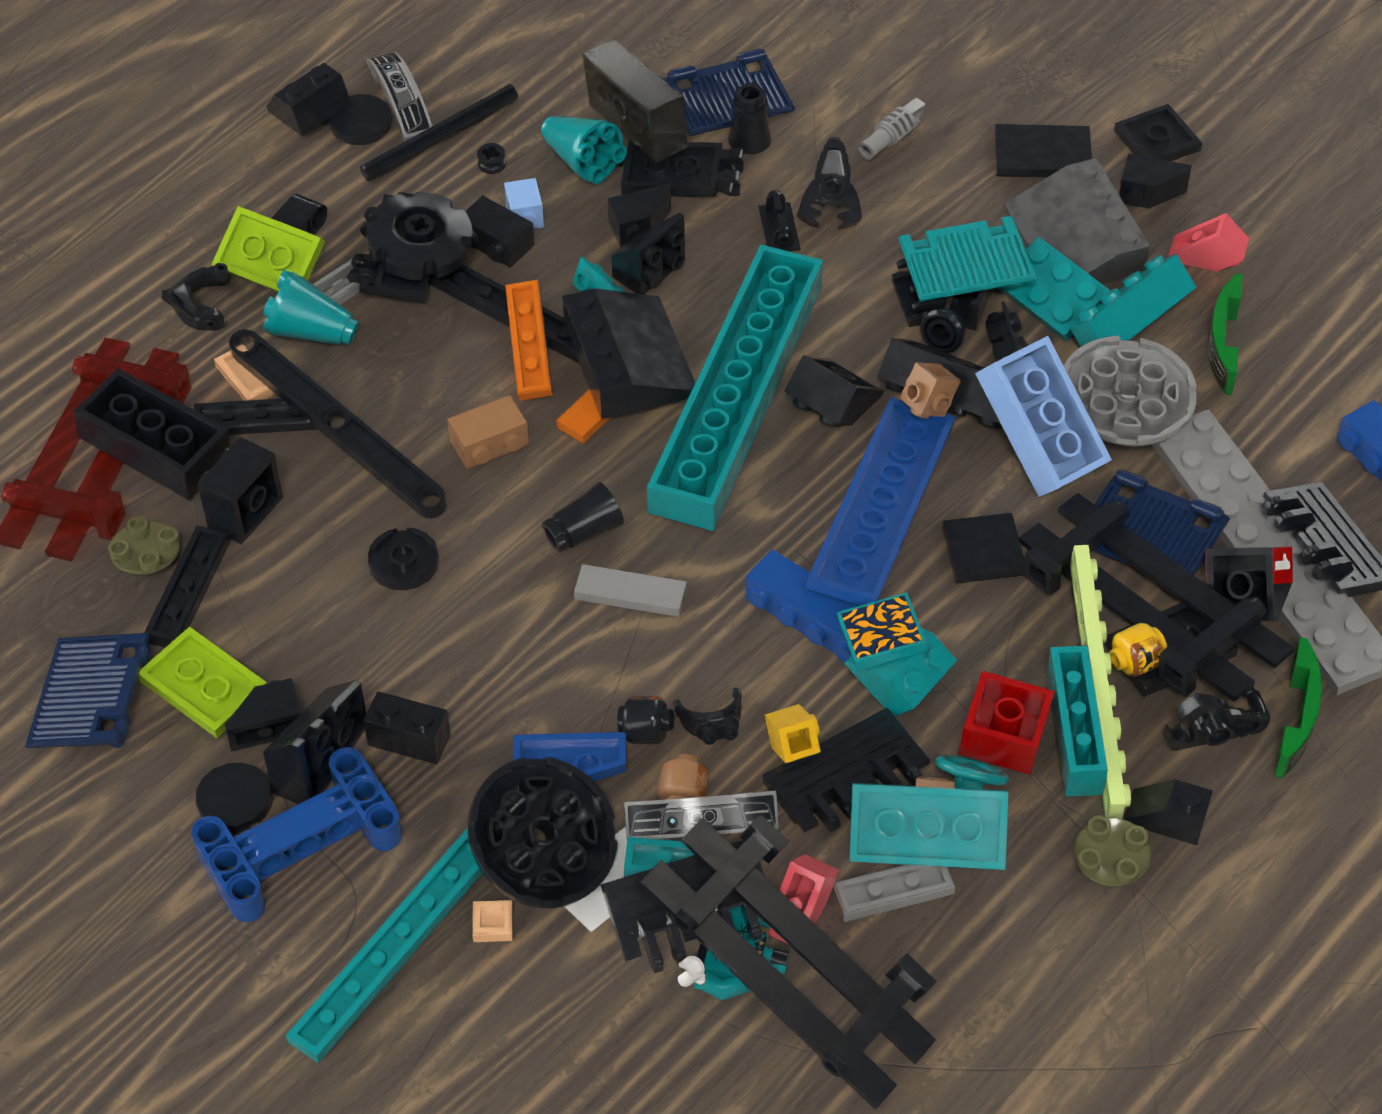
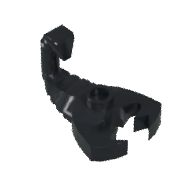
[797,136,862,229]
[1165,687,1271,751]

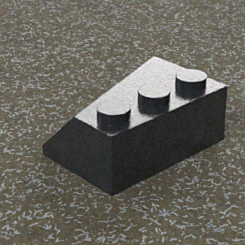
[263,680,366,804]

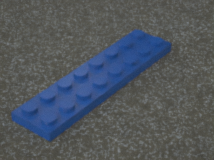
[806,397,956,605]

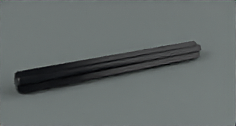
[360,84,518,181]

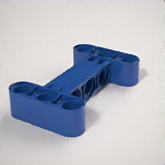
[191,747,402,922]

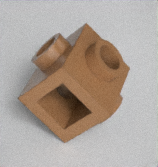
[900,362,961,419]

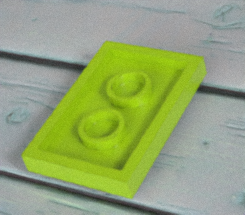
[211,206,326,292]
[138,626,267,738]

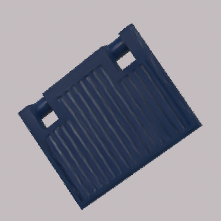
[663,48,795,136]
[1093,469,1230,575]
[25,633,151,748]

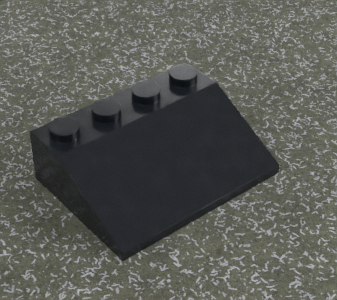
[562,288,695,419]

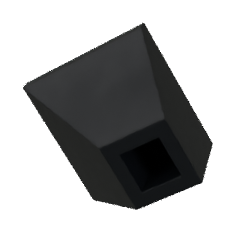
[611,212,685,294]

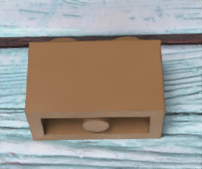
[447,395,529,469]

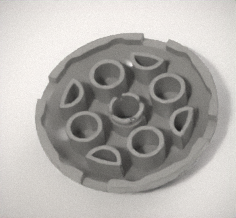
[1064,336,1197,447]

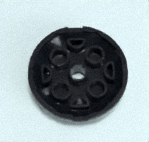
[468,757,617,908]

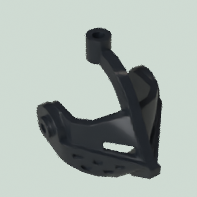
[161,263,230,331]

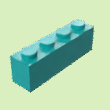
[1070,254,1197,356]
[1047,645,1108,797]

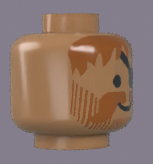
[657,754,709,799]

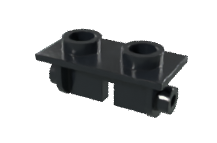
[759,190,801,252]
[985,301,1028,362]

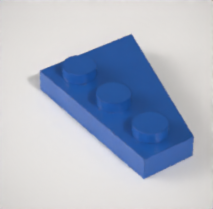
[513,732,627,781]

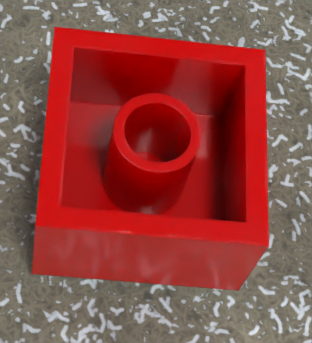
[958,671,1055,775]

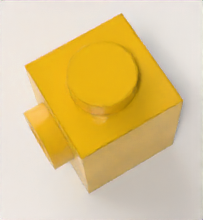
[765,704,821,763]

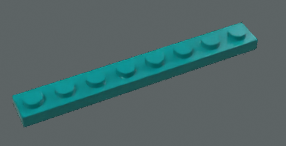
[286,828,482,1064]

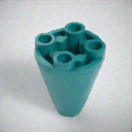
[541,115,627,184]
[262,270,359,345]

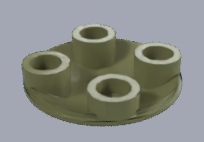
[108,516,180,575]
[1074,815,1151,887]

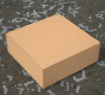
[472,900,513,942]

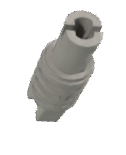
[859,98,926,160]

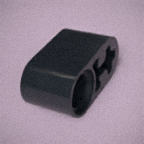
[271,193,327,235]

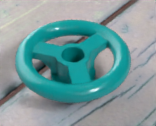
[935,755,1009,789]

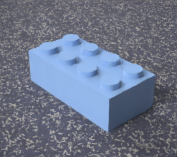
[975,336,1112,497]

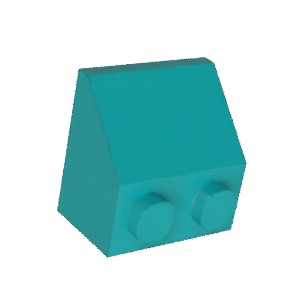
[844,628,957,717]

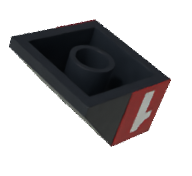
[1206,547,1293,621]

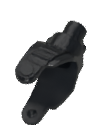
[673,687,742,745]

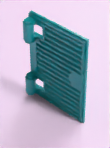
[898,216,1037,301]

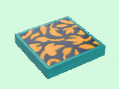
[837,592,928,671]

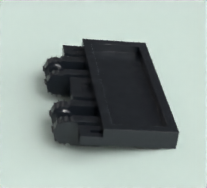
[347,192,431,302]
[1263,482,1382,597]
[763,708,930,833]
[600,840,764,973]

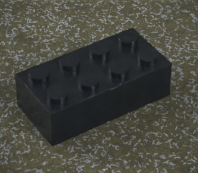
[74,368,230,499]

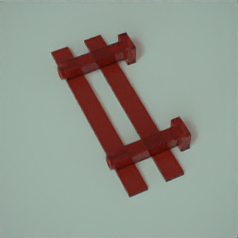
[0,337,192,562]

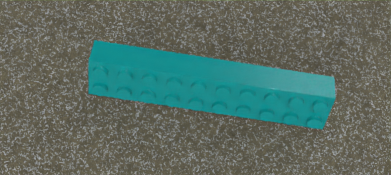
[647,244,823,531]

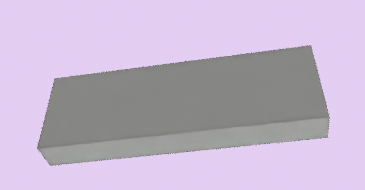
[574,564,687,617]
[832,864,955,922]

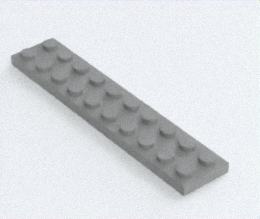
[1152,409,1382,696]

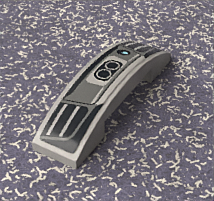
[366,52,433,142]
[624,790,779,839]

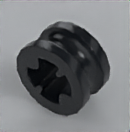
[477,143,506,174]

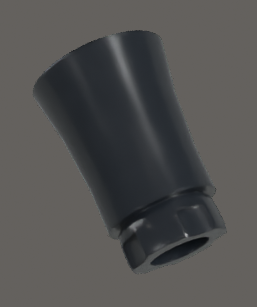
[728,82,772,155]
[542,482,624,552]

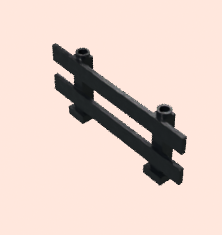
[1019,493,1295,702]
[639,814,937,1109]

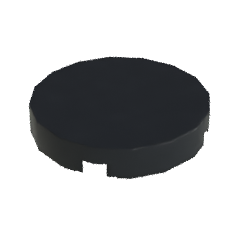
[329,94,392,145]
[368,527,439,590]
[195,763,272,833]

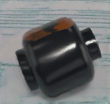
[617,696,674,744]

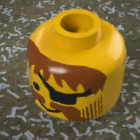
[1109,623,1167,677]

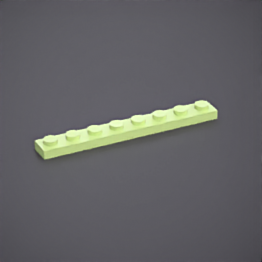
[1070,545,1131,819]

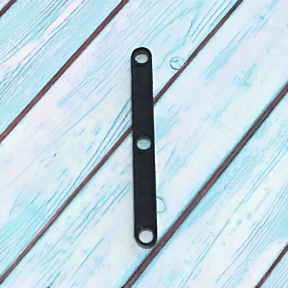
[229,329,447,519]

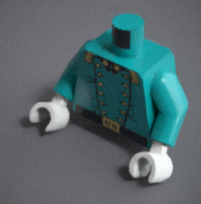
[678,906,790,1000]

